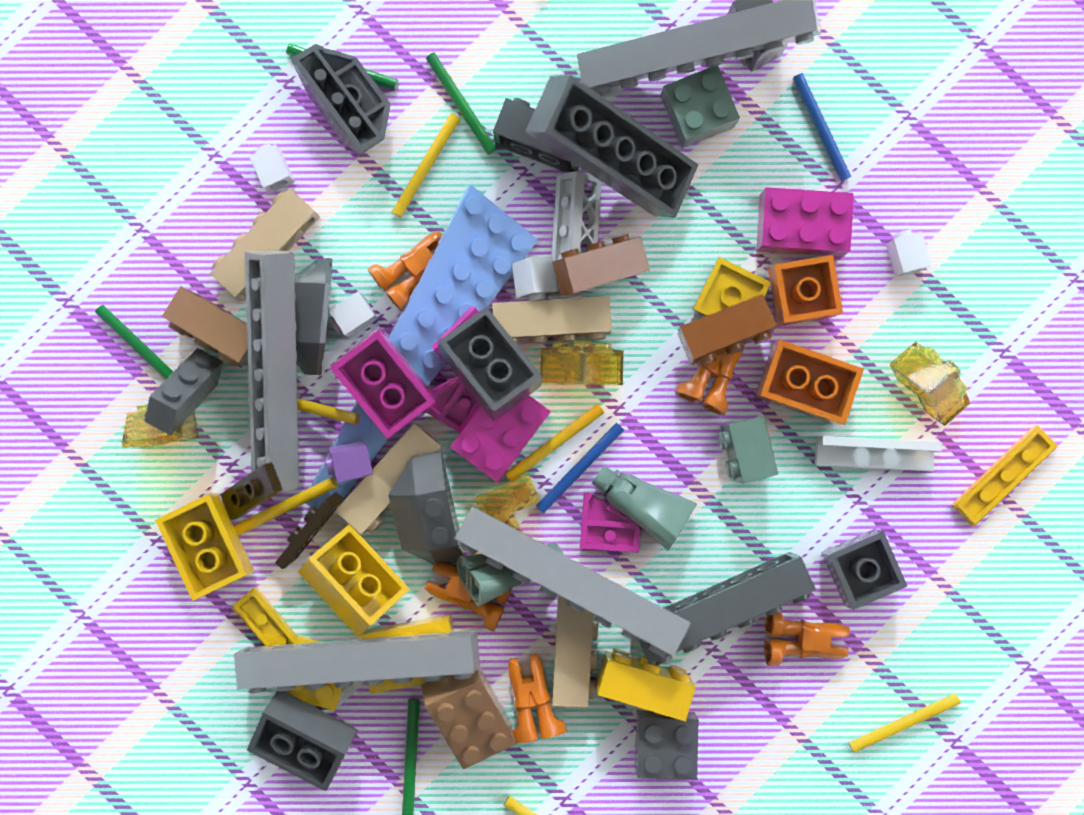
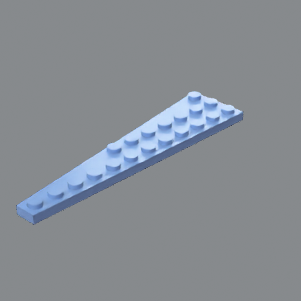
[305,185,538,508]

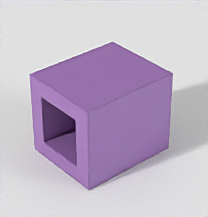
[325,440,373,483]

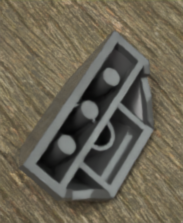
[291,44,391,155]
[294,258,333,375]
[388,451,466,565]

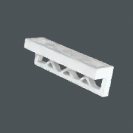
[552,171,602,293]
[815,436,942,471]

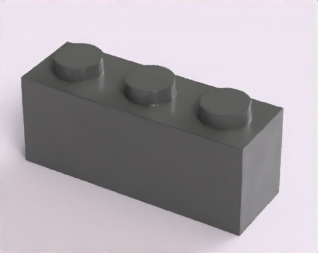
[144,348,224,435]

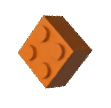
[768,255,843,327]

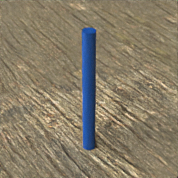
[792,73,852,182]
[536,422,624,514]

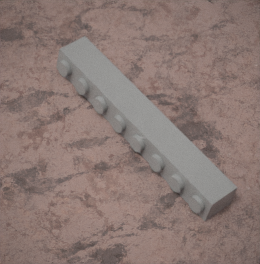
[577,0,821,95]
[245,250,300,493]
[454,506,691,658]
[234,630,480,693]

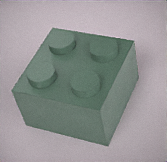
[660,66,740,148]
[718,416,779,484]

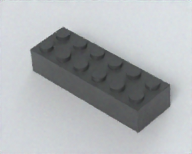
[525,74,698,218]
[639,552,816,665]

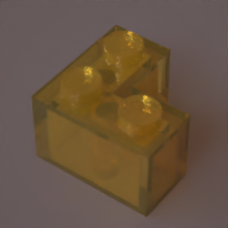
[540,341,624,386]
[889,341,971,426]
[474,473,541,533]

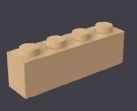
[209,188,320,301]
[492,296,612,344]
[335,423,443,535]
[552,595,598,708]

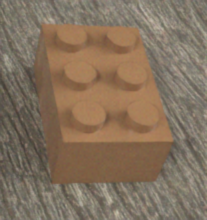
[162,286,248,368]
[421,668,517,770]

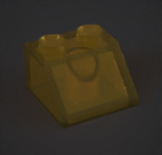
[122,404,199,448]

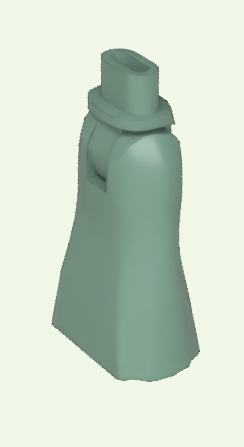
[592,465,698,550]
[457,542,564,607]

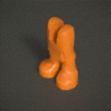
[367,231,442,312]
[675,345,745,416]
[424,563,512,632]
[764,611,850,667]
[508,653,567,743]

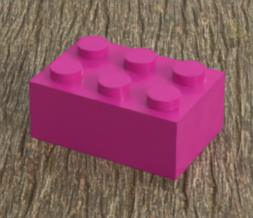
[756,187,854,257]
[330,327,436,439]
[450,395,551,483]

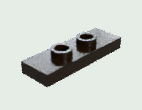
[220,462,283,521]
[275,492,344,570]

